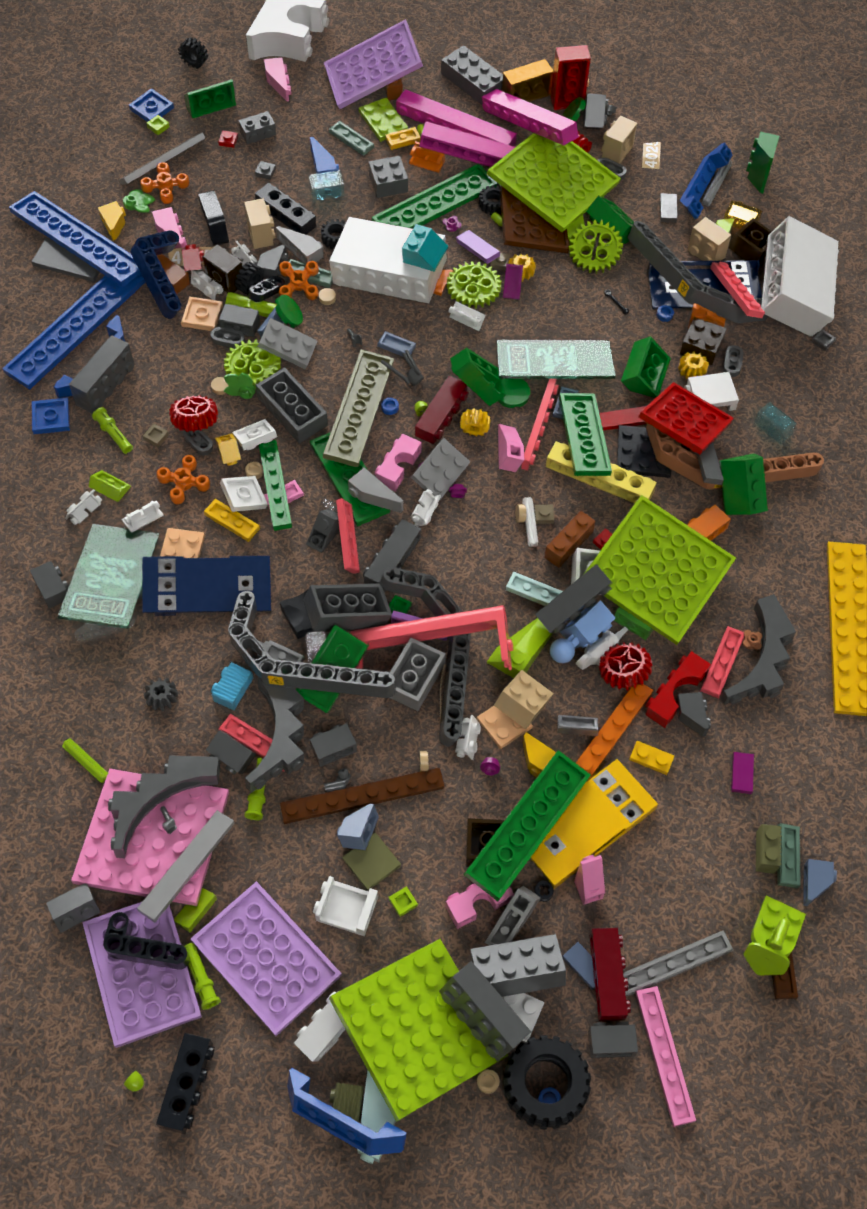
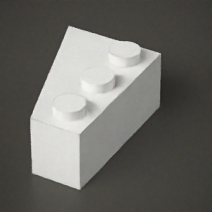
[294,991,346,1062]

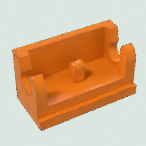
[409,141,445,173]

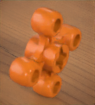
[140,162,190,204]
[279,261,319,300]
[156,455,210,504]

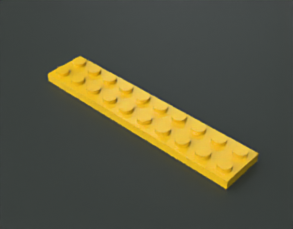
[827,541,867,716]

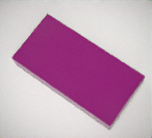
[503,263,523,300]
[731,752,754,794]

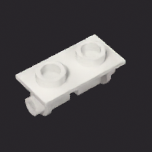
[231,241,258,266]
[191,270,223,300]
[448,301,486,331]
[66,489,102,525]
[411,489,441,527]
[122,501,164,533]
[455,715,481,760]

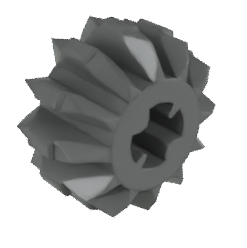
[144,677,178,711]

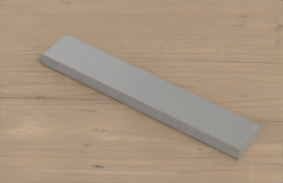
[119,132,205,185]
[137,810,234,923]
[623,931,733,997]

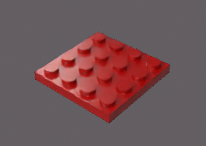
[638,382,734,455]

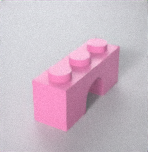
[375,434,422,491]
[445,883,514,929]

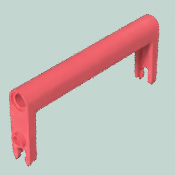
[350,605,514,670]

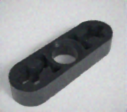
[248,276,285,302]

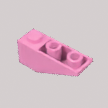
[264,57,291,101]
[152,207,187,248]
[498,424,524,472]
[574,855,605,905]

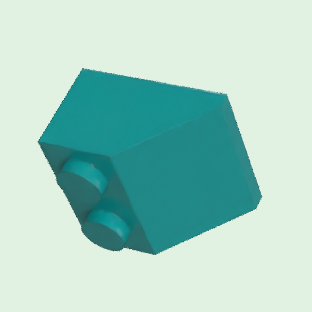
[402,224,448,272]

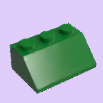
[184,79,236,119]
[746,131,779,194]
[586,195,634,244]
[621,336,671,398]
[719,454,768,515]

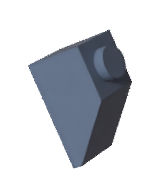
[337,804,379,850]
[803,859,837,906]

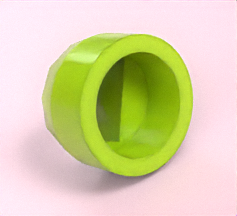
[414,401,428,416]
[124,1071,144,1091]

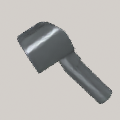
[347,328,363,347]
[160,806,177,834]

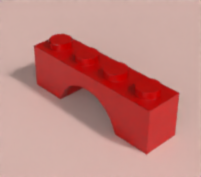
[645,651,711,728]

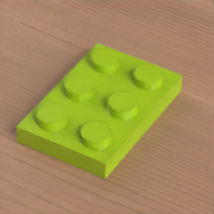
[359,98,408,142]

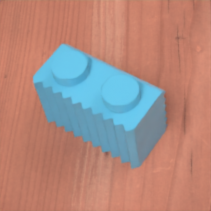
[211,662,254,711]

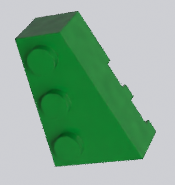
[450,347,506,406]

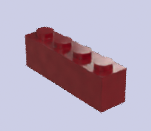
[415,376,469,444]
[589,928,631,1022]

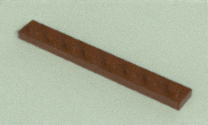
[280,768,445,824]

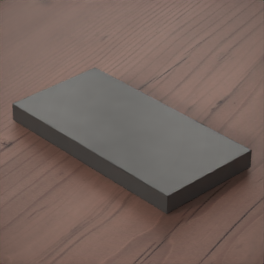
[32,238,100,282]

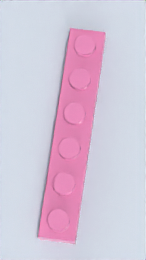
[635,986,696,1127]

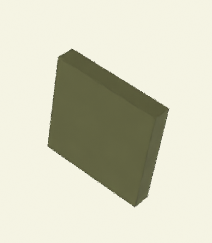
[342,833,401,891]

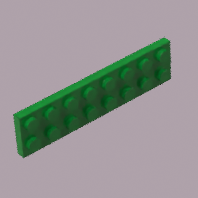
[372,163,497,229]
[464,750,591,901]

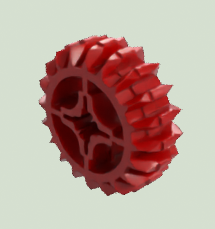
[169,395,218,432]
[599,642,653,691]

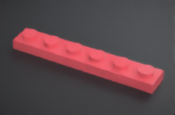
[710,262,765,318]
[521,376,559,471]

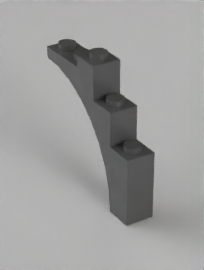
[721,594,796,705]
[245,671,304,793]
[108,755,220,858]

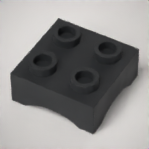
[280,590,315,639]

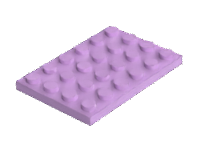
[324,19,423,109]
[191,881,342,1036]
[83,902,202,1048]

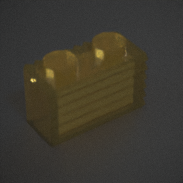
[724,200,763,229]

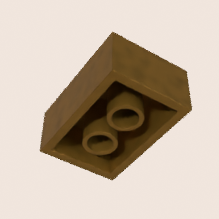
[502,59,553,102]

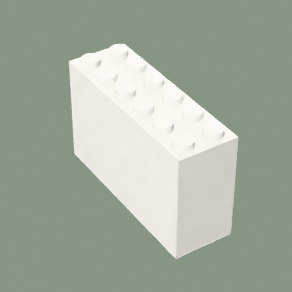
[761,216,839,336]
[329,217,447,303]

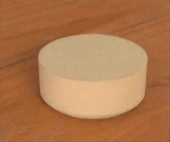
[319,288,336,305]
[211,377,228,395]
[245,462,264,479]
[515,504,526,523]
[420,751,429,771]
[477,1069,500,1094]

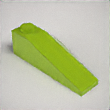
[487,618,554,678]

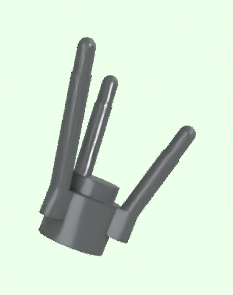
[381,350,424,386]

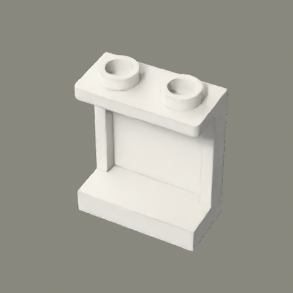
[684,372,739,411]
[313,876,378,936]

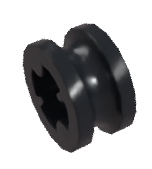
[534,881,554,902]

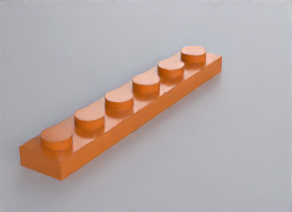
[576,684,654,781]

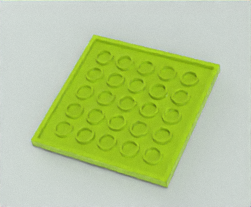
[487,133,621,232]
[584,495,736,645]
[329,939,508,1122]

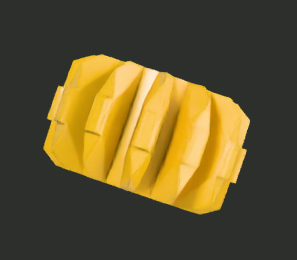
[508,253,536,282]
[678,351,709,380]
[460,408,491,437]

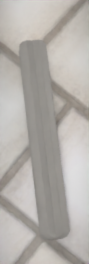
[702,160,732,206]

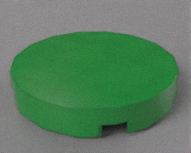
[562,97,586,122]
[275,295,303,328]
[498,377,530,408]

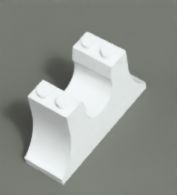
[246,0,329,62]

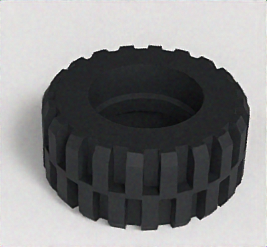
[503,1035,591,1130]

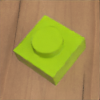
[147,115,170,135]
[389,886,418,917]

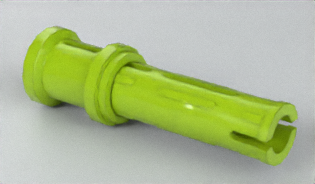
[92,407,133,454]
[244,758,266,820]
[184,943,221,1010]

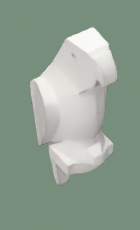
[576,627,628,670]

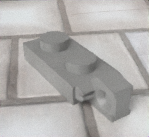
[251,640,305,662]

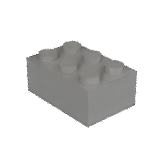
[390,637,446,711]

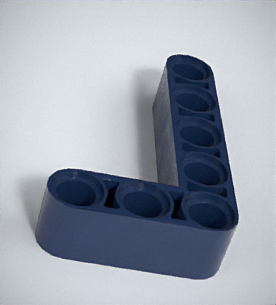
[130,230,181,319]

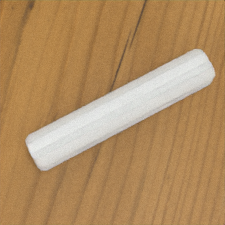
[522,497,538,547]

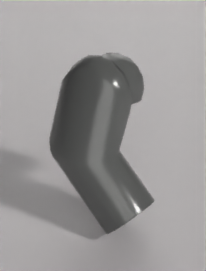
[324,768,351,793]

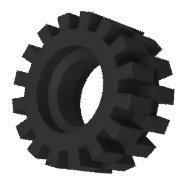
[178,37,208,69]
[479,185,501,215]
[321,219,346,250]
[235,262,264,295]

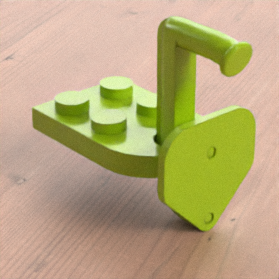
[744,895,806,976]

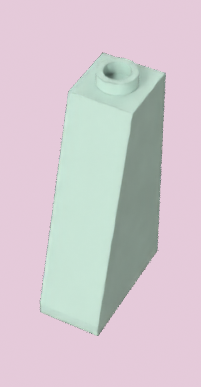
[357,1071,396,1164]

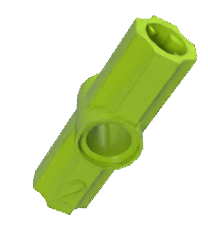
[225,292,277,317]

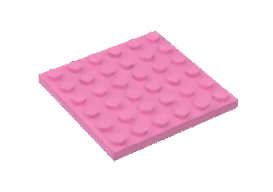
[71,769,229,906]

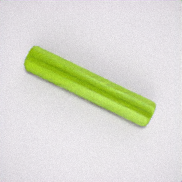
[62,738,108,783]

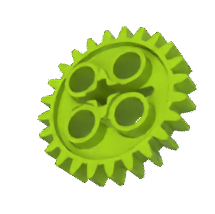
[569,220,623,274]
[447,261,502,309]
[224,339,281,389]

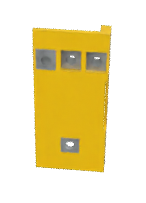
[531,759,658,889]

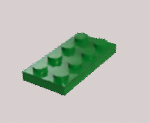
[295,625,369,713]

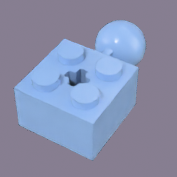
[550,600,615,663]

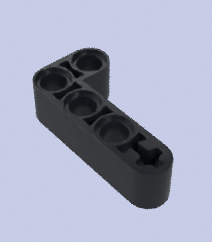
[198,190,229,246]
[103,912,190,970]

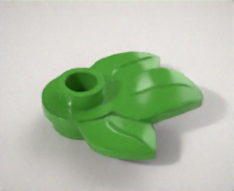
[123,189,155,213]
[224,373,255,399]

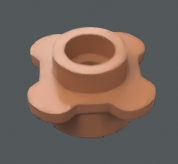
[742,630,763,650]

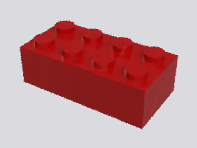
[551,45,591,110]

